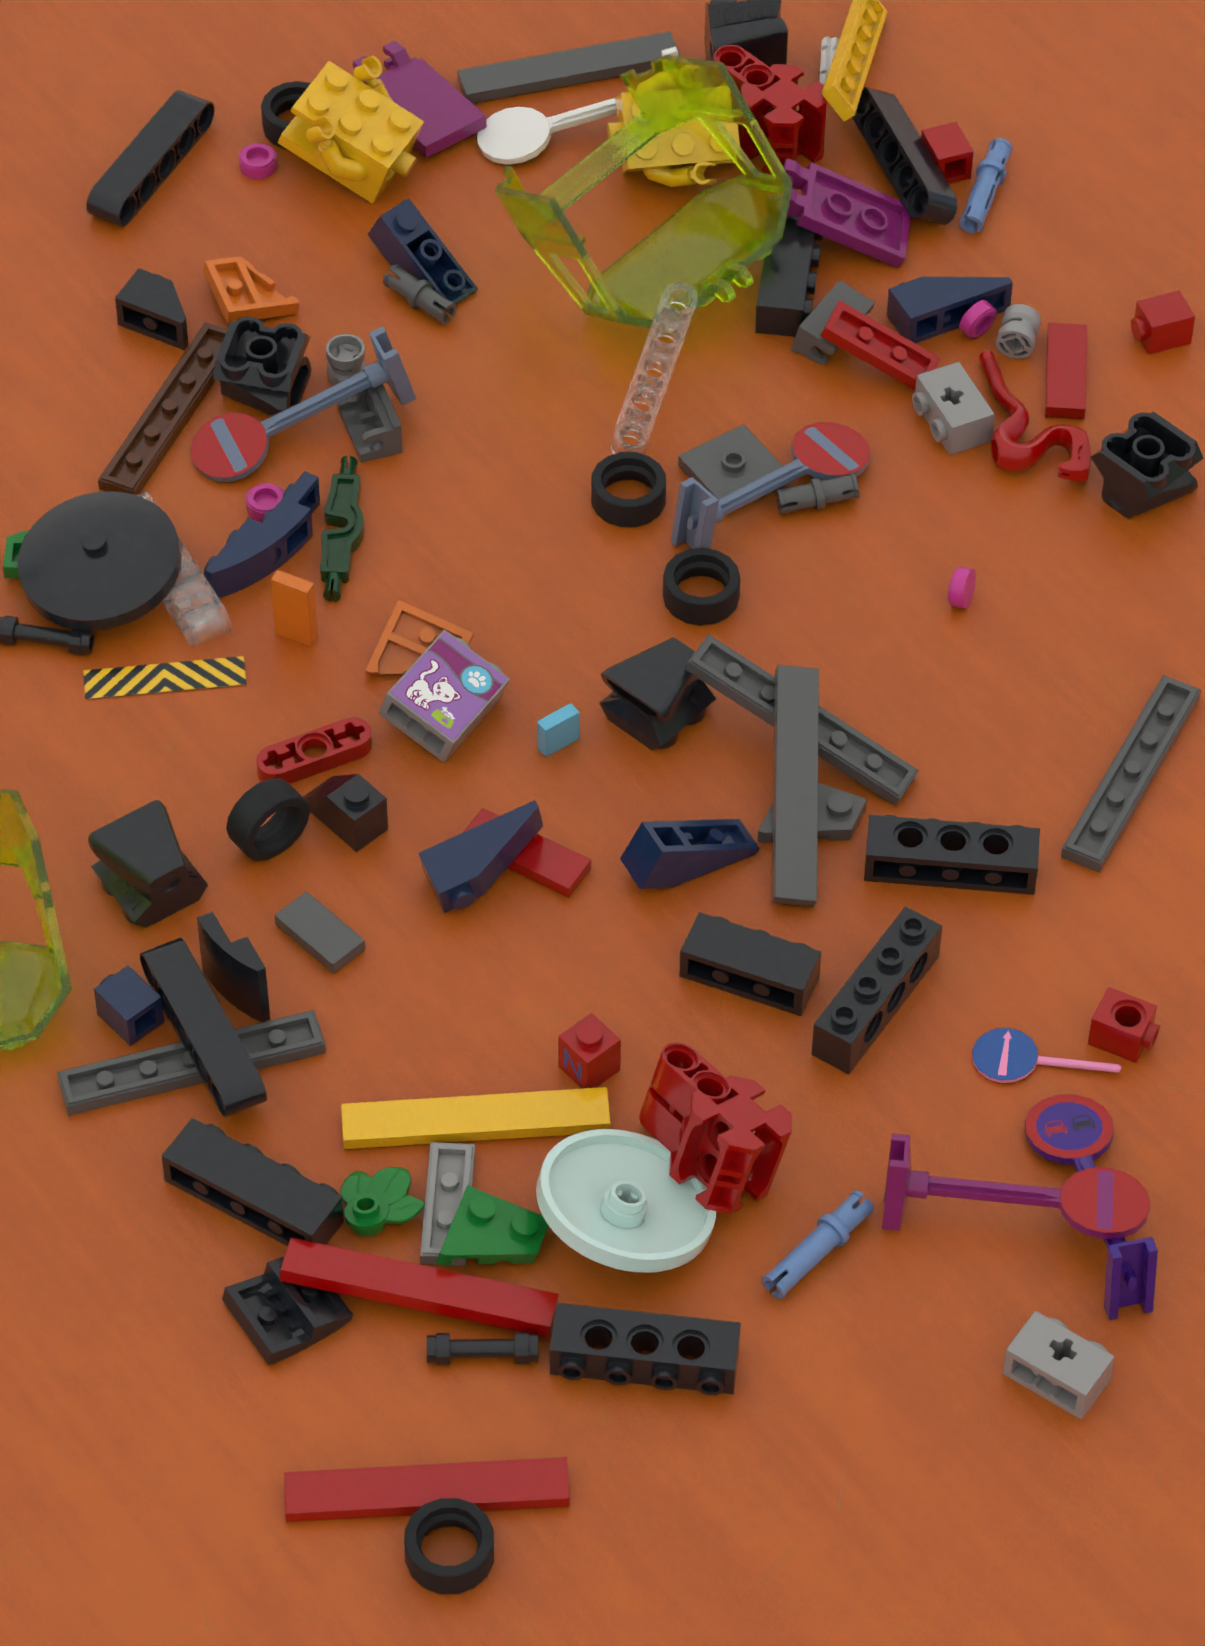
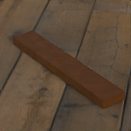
[98,322,227,496]

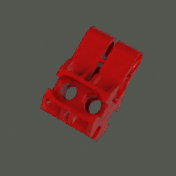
[713,45,827,179]
[639,1042,792,1214]

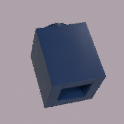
[94,966,164,1046]

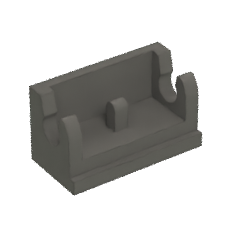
[791,280,875,365]
[337,384,402,463]

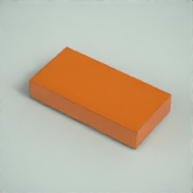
[271,570,318,647]

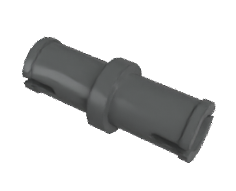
[383,264,457,325]
[776,473,860,515]

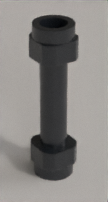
[0,615,95,655]
[427,1332,538,1365]

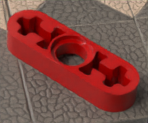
[256,717,372,784]

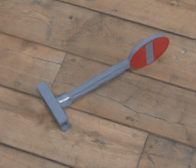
[190,326,416,482]
[671,422,871,549]

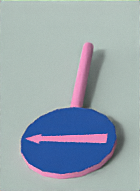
[972,1028,1122,1083]

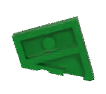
[436,1185,549,1265]

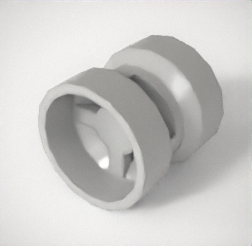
[996,304,1041,359]
[326,334,366,386]

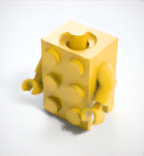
[278,56,424,204]
[607,62,741,187]

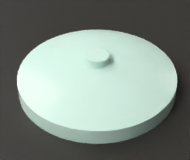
[536,1129,716,1273]

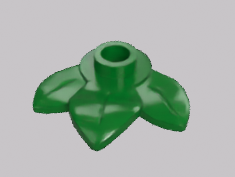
[340,1167,425,1236]

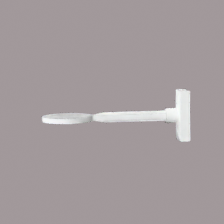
[477,46,688,165]

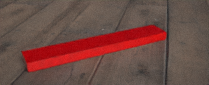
[279,1238,559,1338]
[284,1457,570,1522]

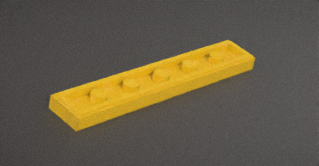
[821,0,887,122]
[341,1087,611,1149]

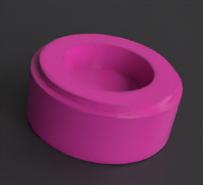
[239,143,277,179]
[959,300,997,339]
[246,484,284,522]
[948,566,976,609]

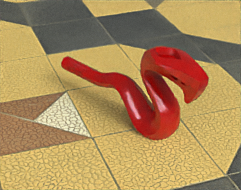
[979,350,1091,482]

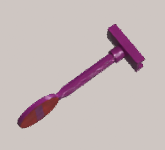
[882,1134,1151,1239]

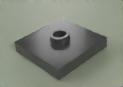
[678,424,782,499]

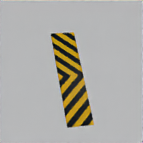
[83,656,246,699]

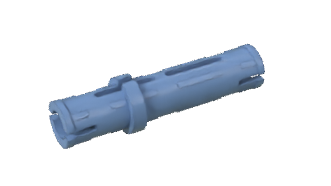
[959,138,1013,234]
[762,1190,874,1299]

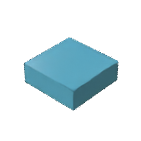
[537,703,580,757]

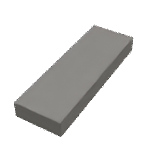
[420,1142,475,1266]

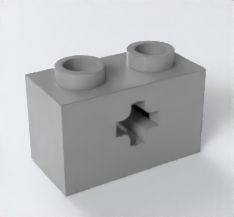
[912,362,995,455]
[1003,1311,1115,1420]

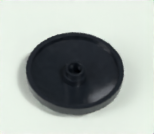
[17,491,182,630]

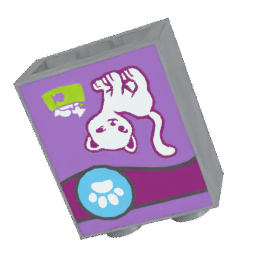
[378,629,510,763]

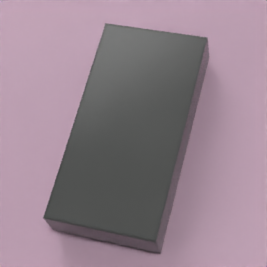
[274,891,365,974]

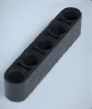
[852,87,958,225]
[86,90,215,227]
[139,937,267,1118]

